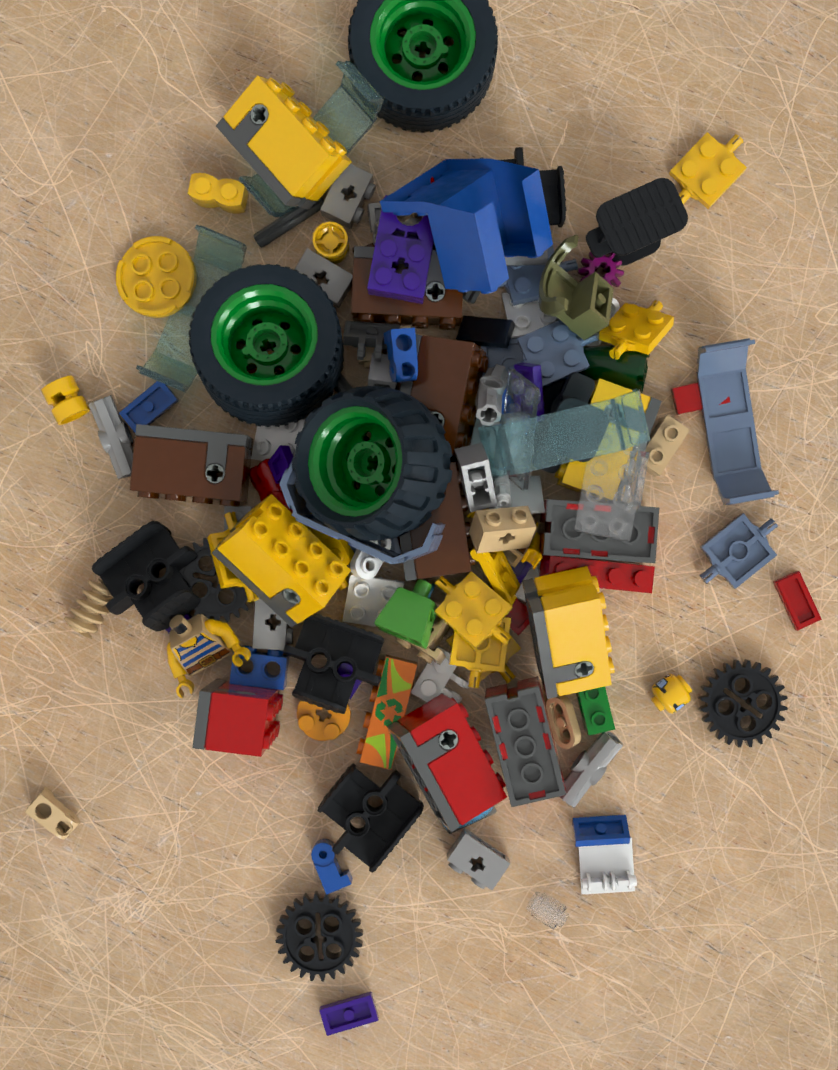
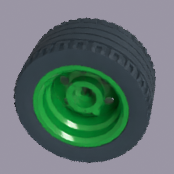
[348,0,498,133]
[189,264,344,427]

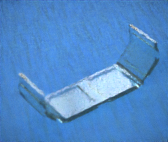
[238,61,384,217]
[136,225,247,393]
[478,388,651,477]

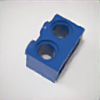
[229,645,290,690]

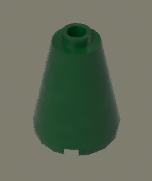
[579,345,650,393]

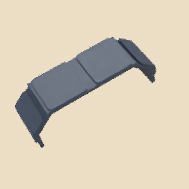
[696,338,779,505]
[279,462,446,564]

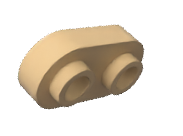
[546,695,581,749]

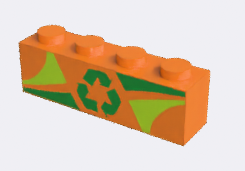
[356,654,417,770]

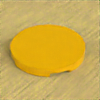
[116,236,197,318]

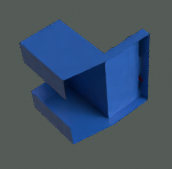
[380,159,553,294]

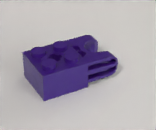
[367,195,434,304]

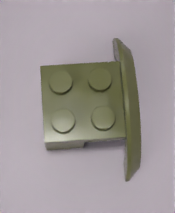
[538,235,614,340]

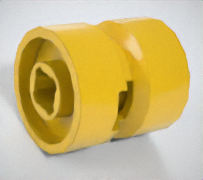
[312,221,350,264]
[41,375,90,425]

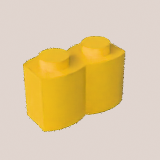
[188,173,249,214]

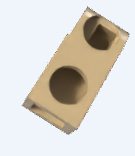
[25,787,80,840]

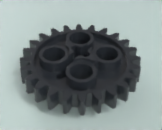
[179,538,255,622]
[698,659,788,748]
[275,891,363,982]

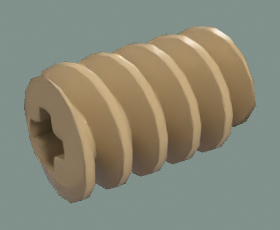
[64,579,113,639]

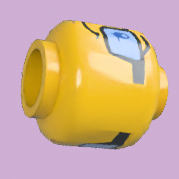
[651,674,692,714]

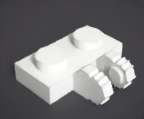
[411,646,469,703]

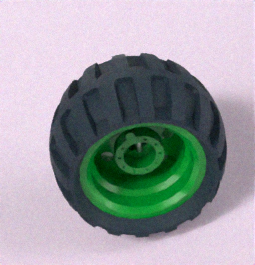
[292,386,453,541]

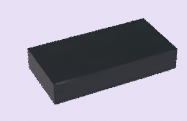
[456,316,515,349]

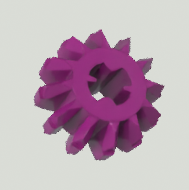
[577,251,624,287]

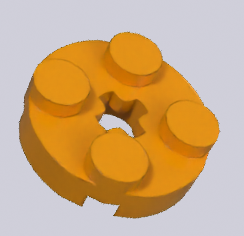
[297,701,351,741]

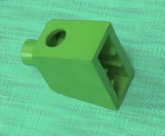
[374,579,437,649]

